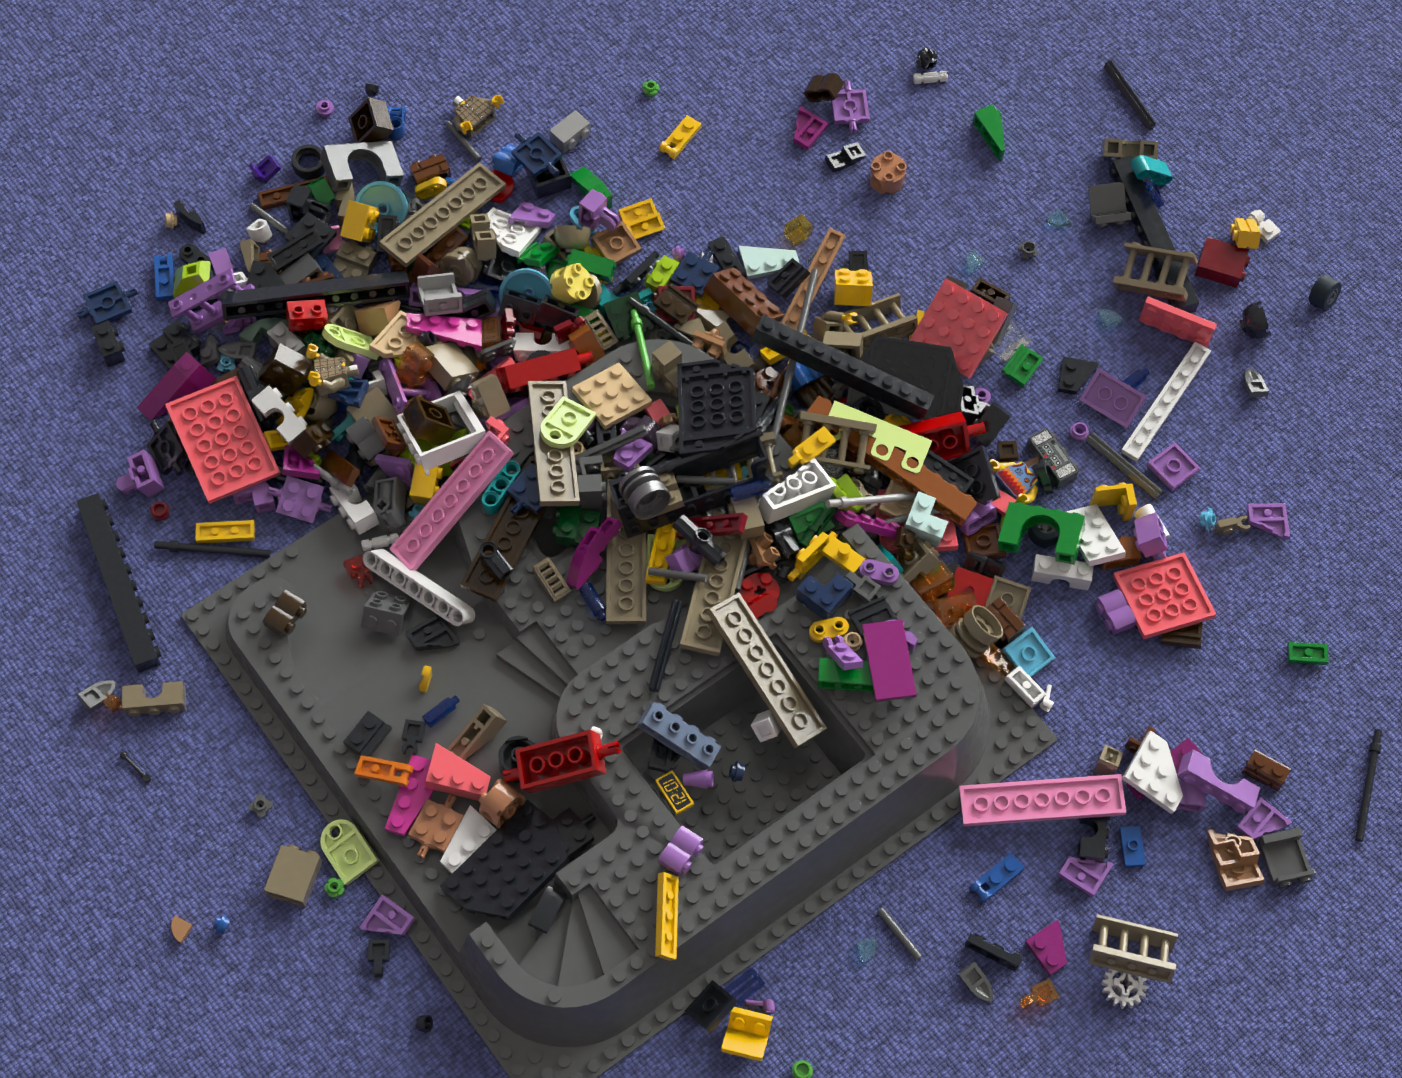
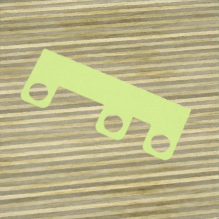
[828,401,932,473]

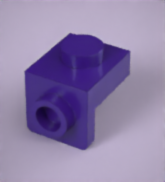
[249,154,282,183]

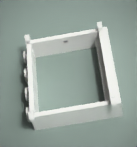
[396,390,486,476]

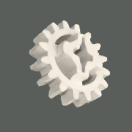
[1101,969,1148,1009]

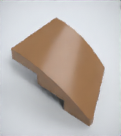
[1207,829,1265,891]

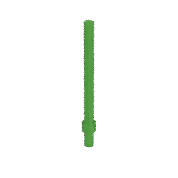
[630,309,655,390]

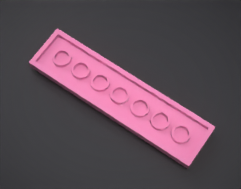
[389,431,514,570]
[959,774,1126,827]

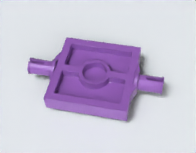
[831,80,870,134]
[267,476,332,524]

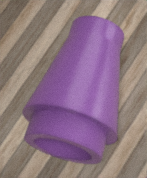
[683,769,714,789]

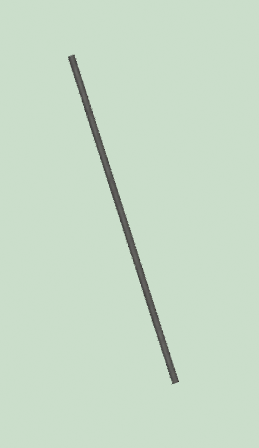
[735,268,819,592]

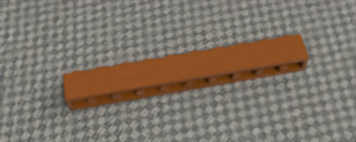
[807,396,977,527]

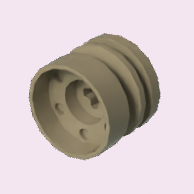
[950,605,1003,658]

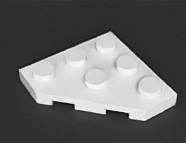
[487,208,541,258]
[1122,731,1183,814]

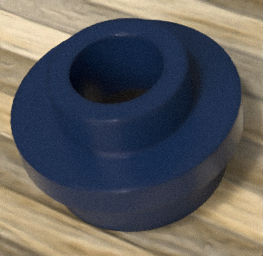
[729,761,745,782]

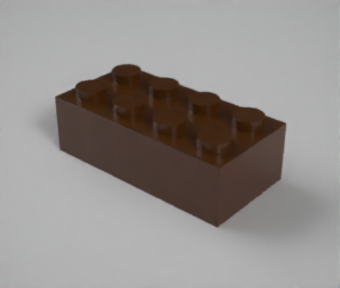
[703,267,784,336]

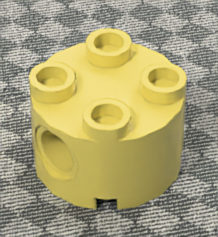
[550,263,594,304]

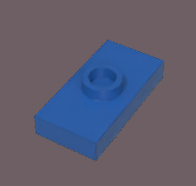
[1119,826,1146,868]

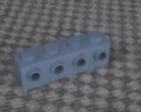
[636,702,721,770]

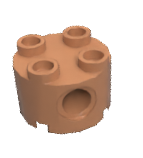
[869,151,907,194]
[478,779,525,829]

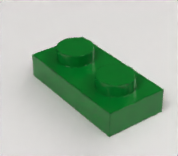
[1287,642,1329,665]

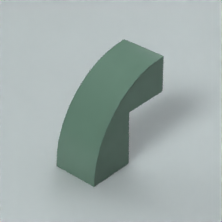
[239,318,288,346]

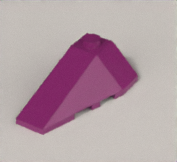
[137,352,216,421]

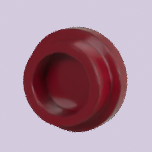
[150,502,170,521]

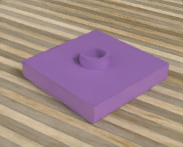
[1146,442,1201,492]

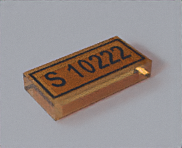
[481,316,502,348]

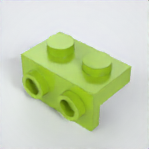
[830,474,867,513]

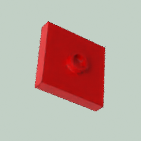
[944,567,994,612]

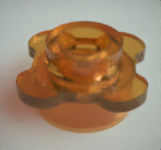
[103,693,123,712]

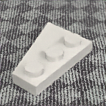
[440,805,496,874]

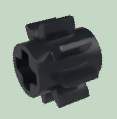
[916,48,938,70]

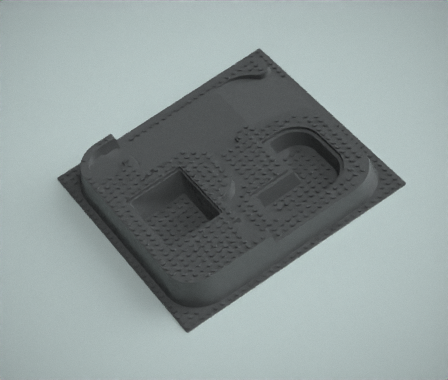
[181,319,1057,1078]

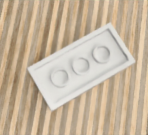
[1067,504,1126,567]

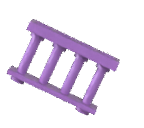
[168,268,255,334]
[379,358,442,415]

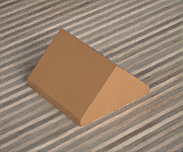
[355,300,401,337]

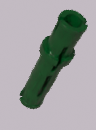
[798,498,839,549]

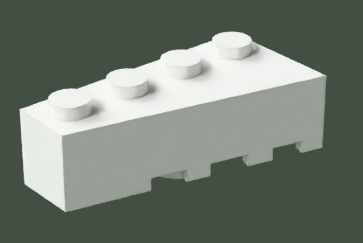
[758,458,836,524]

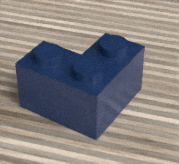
[796,573,854,620]

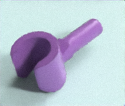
[746,999,775,1013]

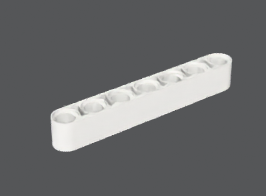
[363,549,475,626]

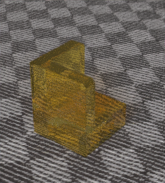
[784,213,813,246]

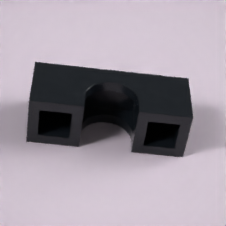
[1077,816,1110,863]

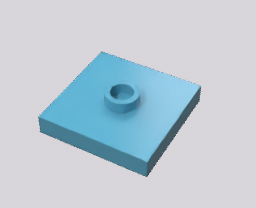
[1001,627,1055,677]

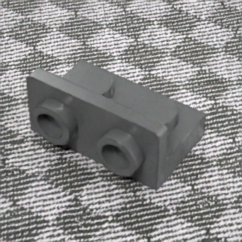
[576,455,603,481]

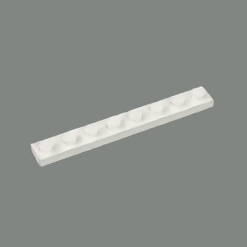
[1121,342,1211,462]

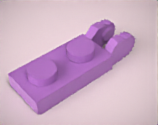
[822,635,863,670]

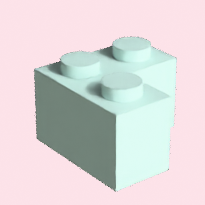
[904,491,948,547]

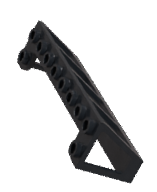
[608,437,776,538]

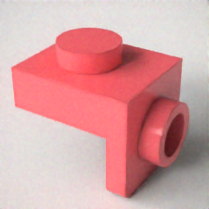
[486,416,510,445]

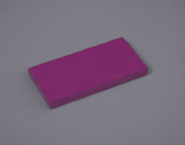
[862,620,917,702]

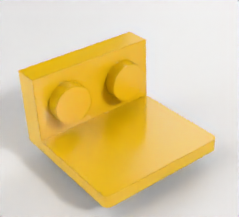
[1089,483,1137,521]
[721,1007,773,1061]

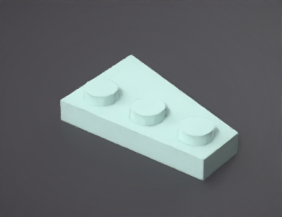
[739,246,799,280]

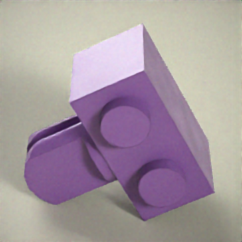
[578,189,621,232]
[116,449,165,497]
[1133,512,1167,561]

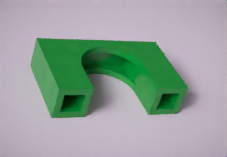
[566,249,616,330]
[998,502,1085,565]

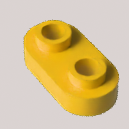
[414,177,447,200]
[809,617,849,643]

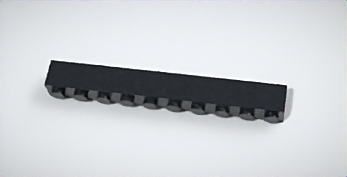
[1109,155,1199,313]
[220,270,410,320]
[751,315,934,421]
[76,493,162,673]

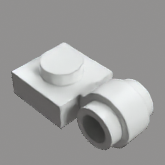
[1247,210,1281,244]

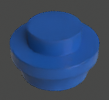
[213,914,230,934]

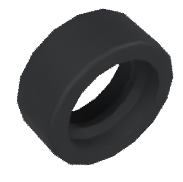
[291,144,325,180]

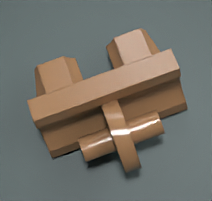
[692,329,727,359]
[748,533,780,570]

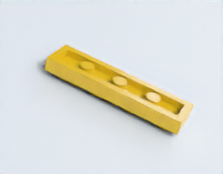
[645,522,677,585]
[655,872,679,961]

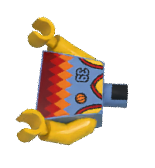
[990,459,1039,505]

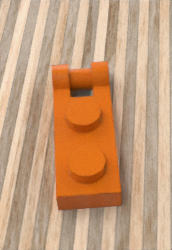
[354,755,414,788]

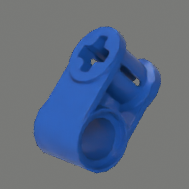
[387,106,406,140]

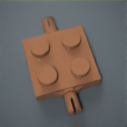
[408,794,464,859]

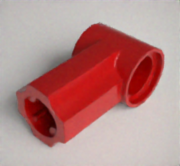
[511,321,544,344]

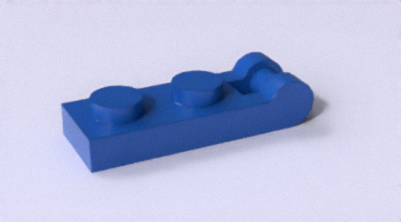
[154,254,175,301]
[969,853,1025,903]

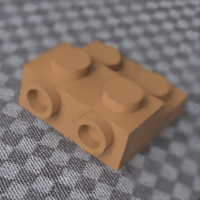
[592,221,642,265]

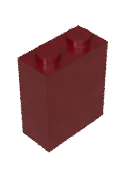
[1195,237,1250,288]

